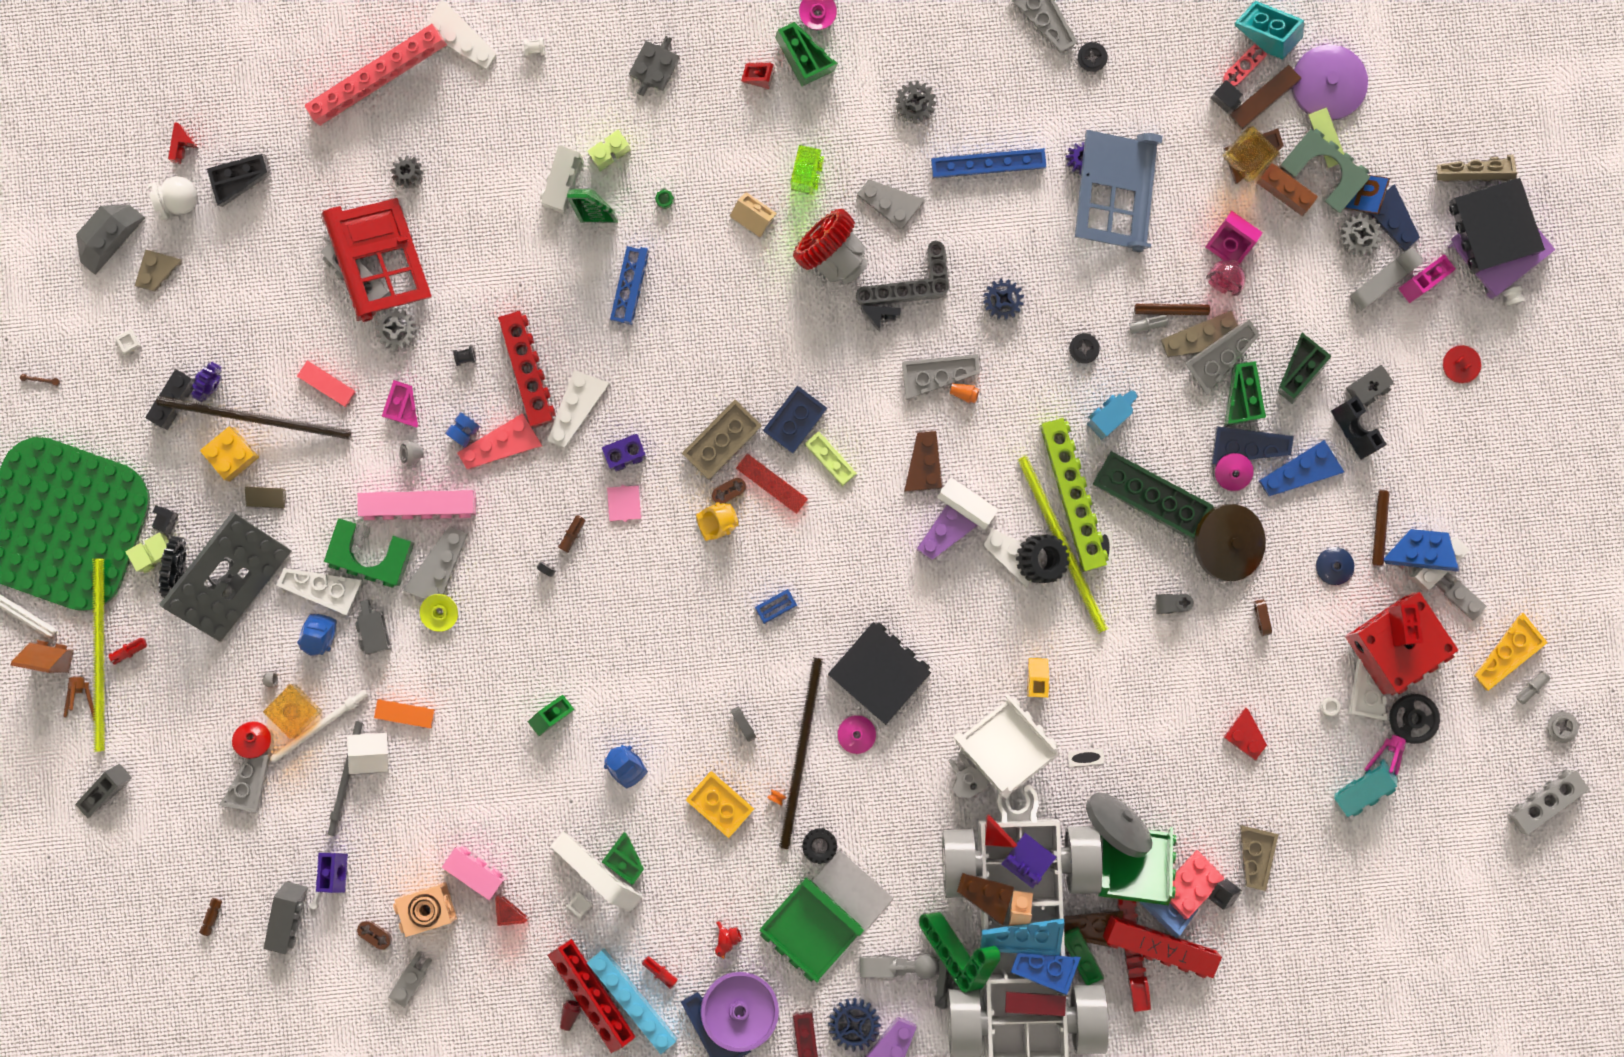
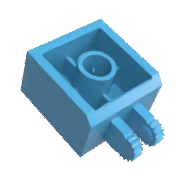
[1086,390,1138,440]

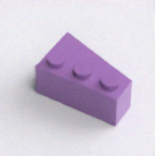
[916,505,978,561]
[865,1017,917,1057]

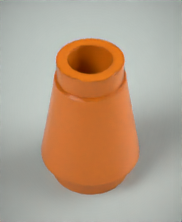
[950,383,980,404]

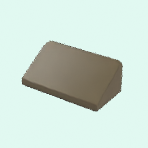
[245,487,286,509]

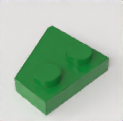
[602,831,644,885]

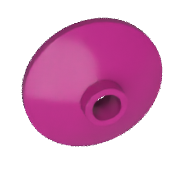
[799,0,837,30]
[1215,453,1254,491]
[838,715,876,754]

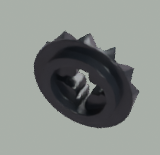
[1077,42,1108,73]
[1069,333,1100,364]

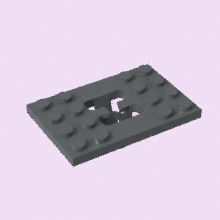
[159,511,292,642]

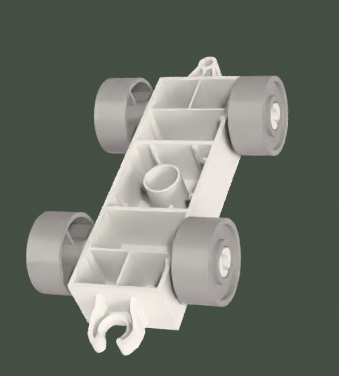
[942,784,1109,1057]

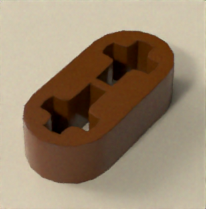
[712,478,746,504]
[1253,599,1272,637]
[357,920,392,950]

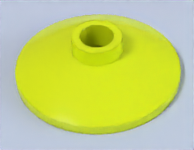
[419,594,458,632]

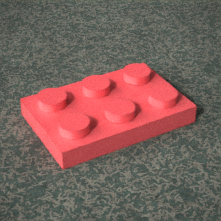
[1170,850,1225,920]

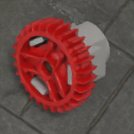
[793,209,868,285]

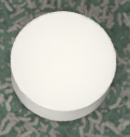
[1320,697,1341,717]

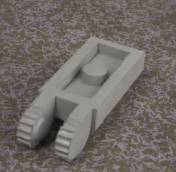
[1435,572,1487,620]
[388,951,432,1008]

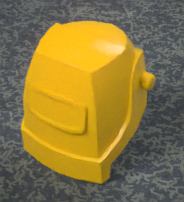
[695,502,738,541]

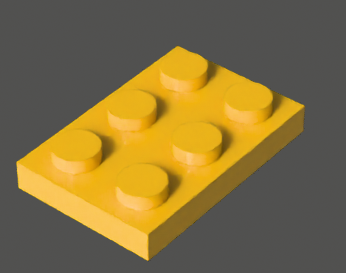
[686,771,754,838]

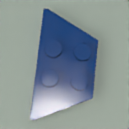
[1384,529,1459,572]

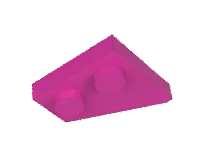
[382,380,418,428]

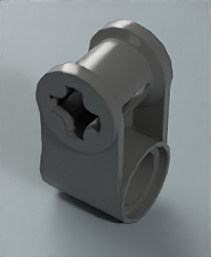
[1155,594,1194,614]

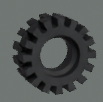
[802,828,837,864]

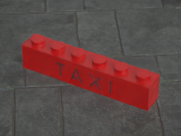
[1103,915,1222,978]

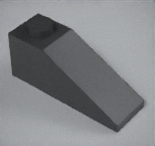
[75,764,132,819]

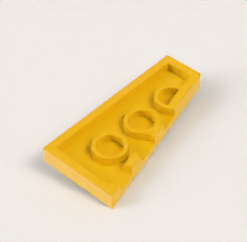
[1474,613,1548,691]

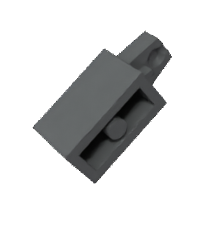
[355,600,392,654]

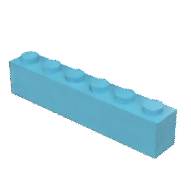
[587,948,677,1054]

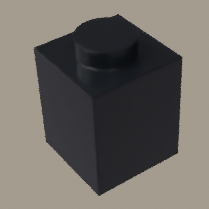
[1210,80,1243,113]

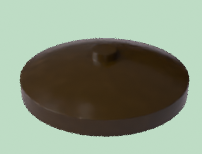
[1194,504,1266,581]

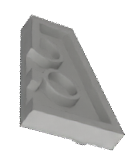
[857,179,925,230]
[219,754,270,813]

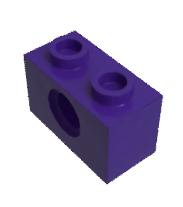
[316,853,348,893]

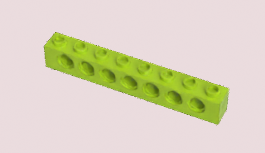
[1040,417,1109,572]

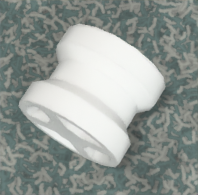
[1502,286,1526,306]

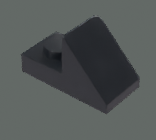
[862,305,901,332]

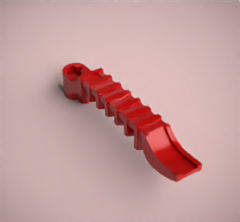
[1117,899,1151,1012]

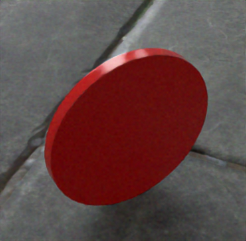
[1443,345,1481,383]

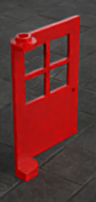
[321,198,432,322]

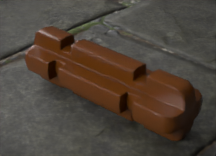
[199,898,222,936]

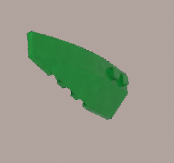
[567,189,618,223]

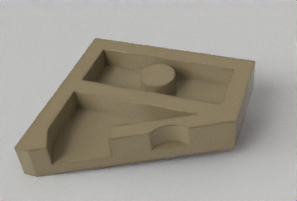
[135,249,183,292]

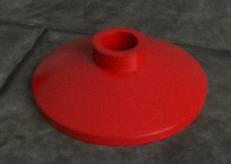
[232,722,271,759]

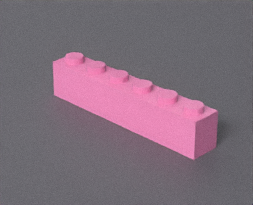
[357,490,476,521]

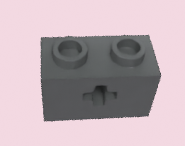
[1346,365,1395,407]

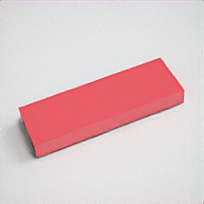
[297,360,356,407]

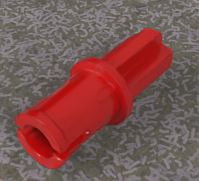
[108,638,147,665]
[642,956,678,989]

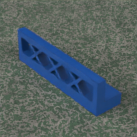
[610,246,649,325]

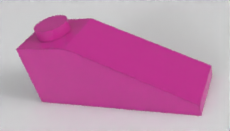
[1398,254,1456,304]

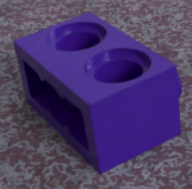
[601,433,647,472]

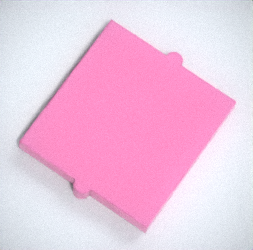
[607,485,641,522]

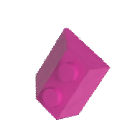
[1205,211,1263,269]

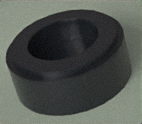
[537,561,556,577]

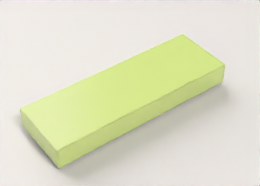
[1308,107,1344,168]
[804,431,857,487]

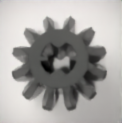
[390,155,424,188]

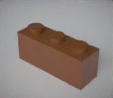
[1256,163,1318,216]

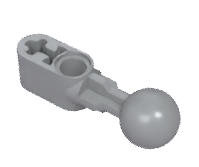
[860,954,939,980]

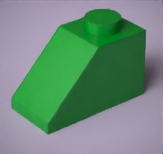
[527,694,574,736]

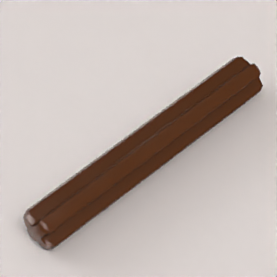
[1134,303,1210,315]
[1372,490,1390,566]

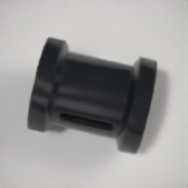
[453,346,476,366]

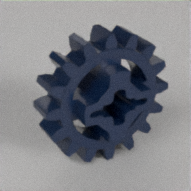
[983,279,1024,321]

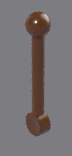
[20,374,60,386]

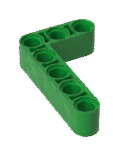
[919,912,1001,993]

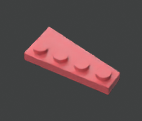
[457,413,543,469]

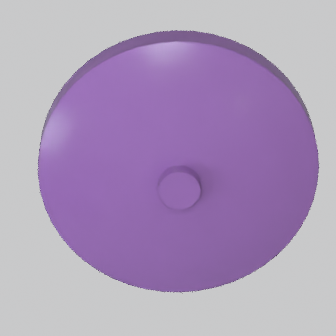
[1291,44,1368,121]
[700,972,779,1052]

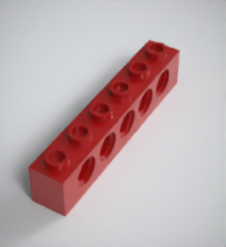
[498,311,556,428]
[547,939,636,1053]

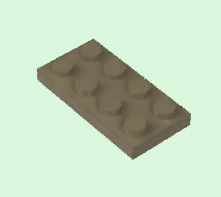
[682,399,762,480]

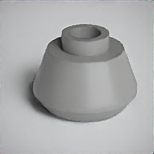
[400,440,424,466]

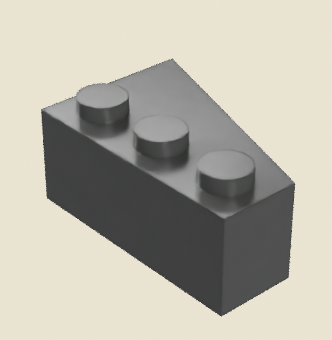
[263,881,308,955]

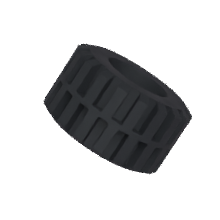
[1016,535,1069,583]

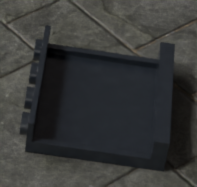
[1449,177,1545,274]
[828,622,931,725]

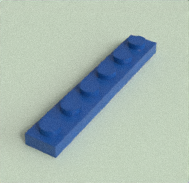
[931,148,1047,178]

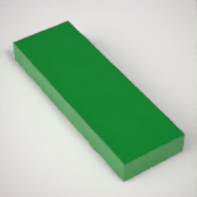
[1064,927,1104,985]

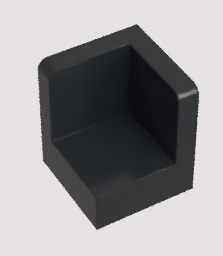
[152,505,179,534]
[1208,879,1242,910]

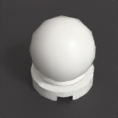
[148,176,198,221]

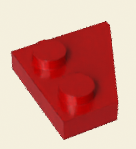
[1223,708,1267,760]

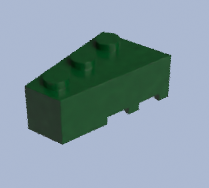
[1278,332,1332,404]

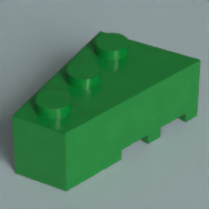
[775,22,838,86]

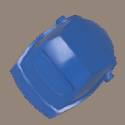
[297,614,337,656]
[604,745,648,789]

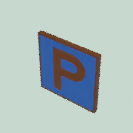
[1344,175,1390,214]

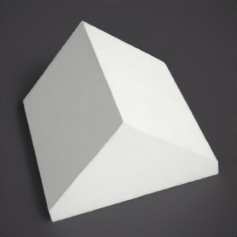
[347,733,388,774]

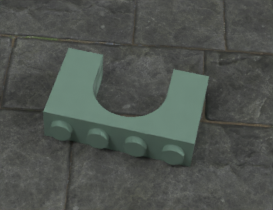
[1280,129,1370,213]

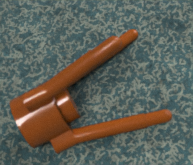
[63,677,95,720]

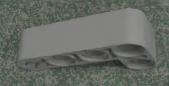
[1350,246,1424,311]

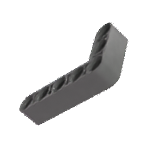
[856,240,949,306]

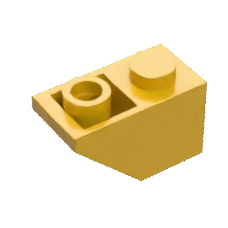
[1027,658,1049,698]

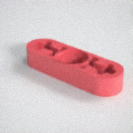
[1222,44,1267,87]

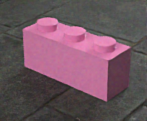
[441,846,505,900]

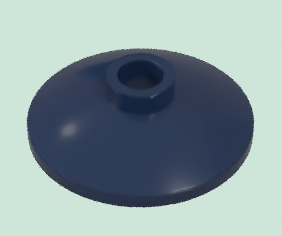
[1316,547,1355,585]

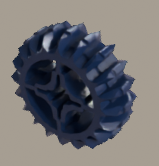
[828,998,881,1052]

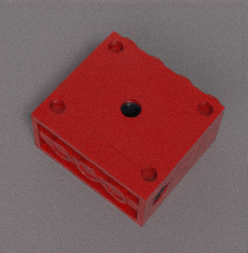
[1344,591,1459,696]

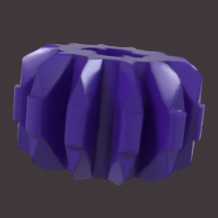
[1065,142,1085,175]

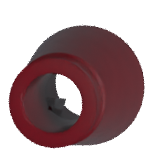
[560,1000,581,1031]

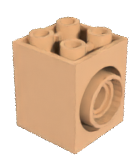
[393,882,457,937]

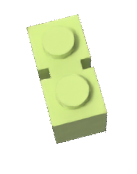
[587,129,631,171]
[125,533,169,573]

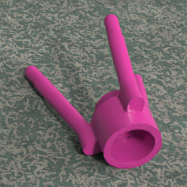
[1364,735,1406,775]

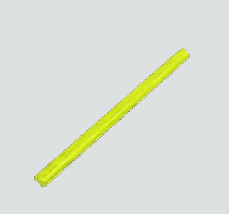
[1018,455,1109,633]
[92,559,105,752]

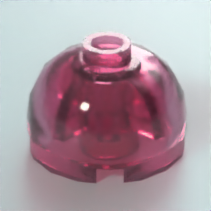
[1206,260,1246,296]

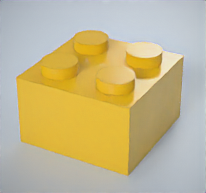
[200,426,259,482]

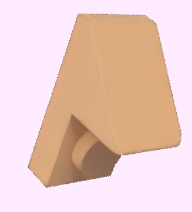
[1009,890,1033,926]

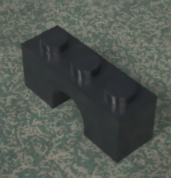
[145,369,195,430]
[1331,395,1387,460]

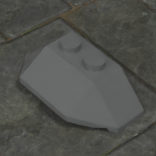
[76,205,145,275]

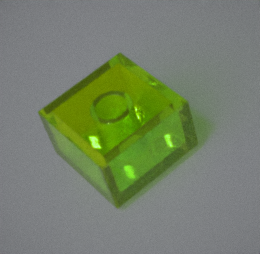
[790,145,824,195]

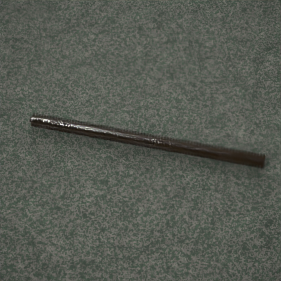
[156,395,352,440]
[779,657,823,849]

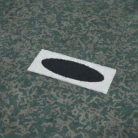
[1097,531,1113,567]
[1068,748,1105,767]

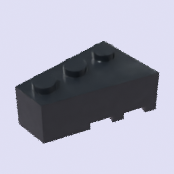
[207,154,272,207]

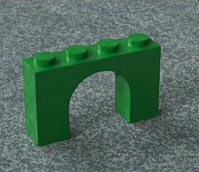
[323,518,414,588]

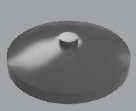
[1086,792,1153,858]

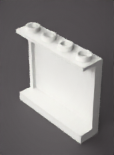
[953,694,1059,799]

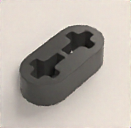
[731,706,757,742]

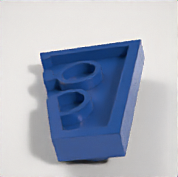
[1010,953,1081,995]

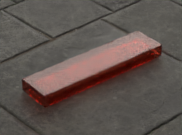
[736,453,808,514]

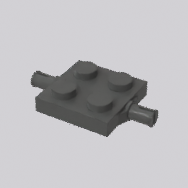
[629,36,680,97]

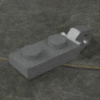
[935,959,954,1009]

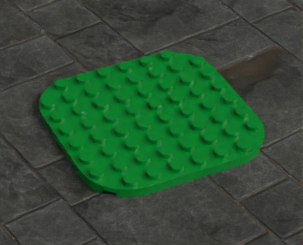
[0,437,150,611]

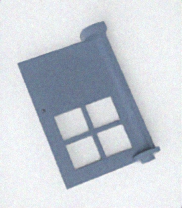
[1075,130,1163,252]

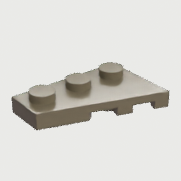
[1240,825,1279,891]

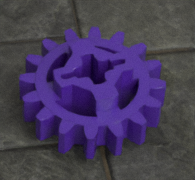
[192,362,222,402]

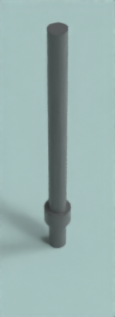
[327,721,363,836]

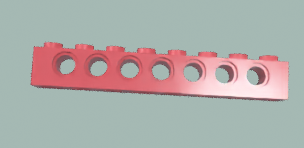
[304,24,447,126]

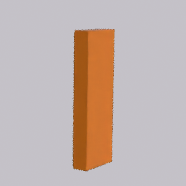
[374,699,435,728]

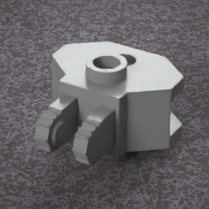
[948,752,989,798]

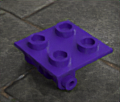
[1001,833,1057,889]

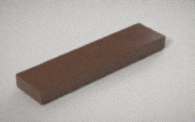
[1230,65,1301,130]

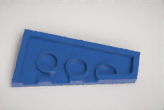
[1259,440,1345,497]

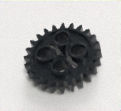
[158,536,187,598]

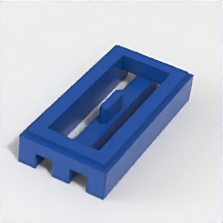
[755,589,797,624]

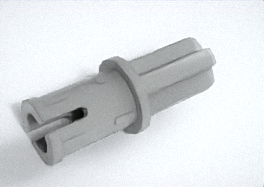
[1129,315,1168,334]
[1516,671,1551,704]

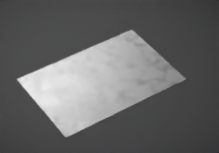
[813,850,894,980]

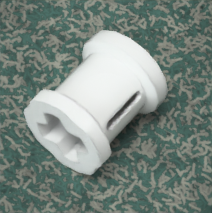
[524,37,545,56]

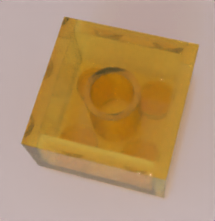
[1221,126,1280,182]
[263,684,323,739]

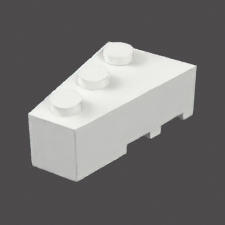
[540,145,584,214]

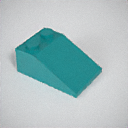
[1234,0,1304,60]

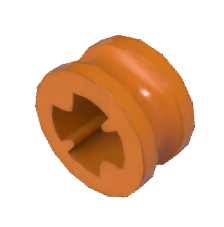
[767,789,786,806]

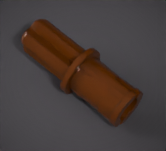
[558,515,586,553]

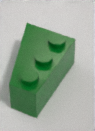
[1224,361,1266,426]

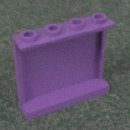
[1447,228,1556,300]

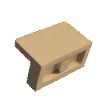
[730,192,777,237]

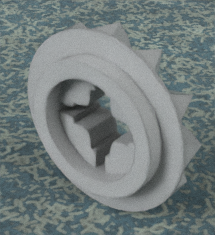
[1547,712,1579,743]

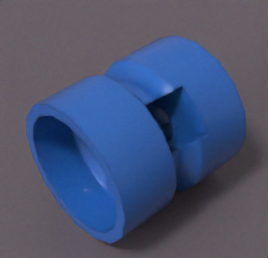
[445,412,481,448]

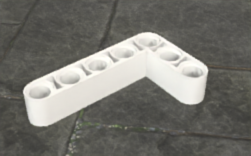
[551,831,643,912]

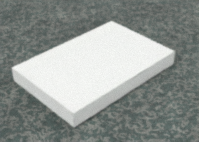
[937,477,998,529]

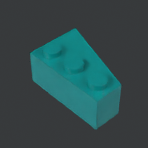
[1334,759,1398,817]

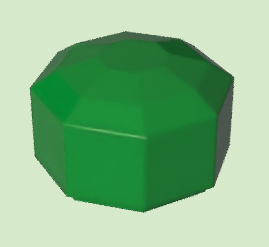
[655,189,674,209]

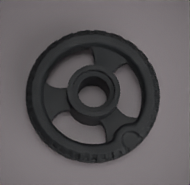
[1389,694,1440,744]

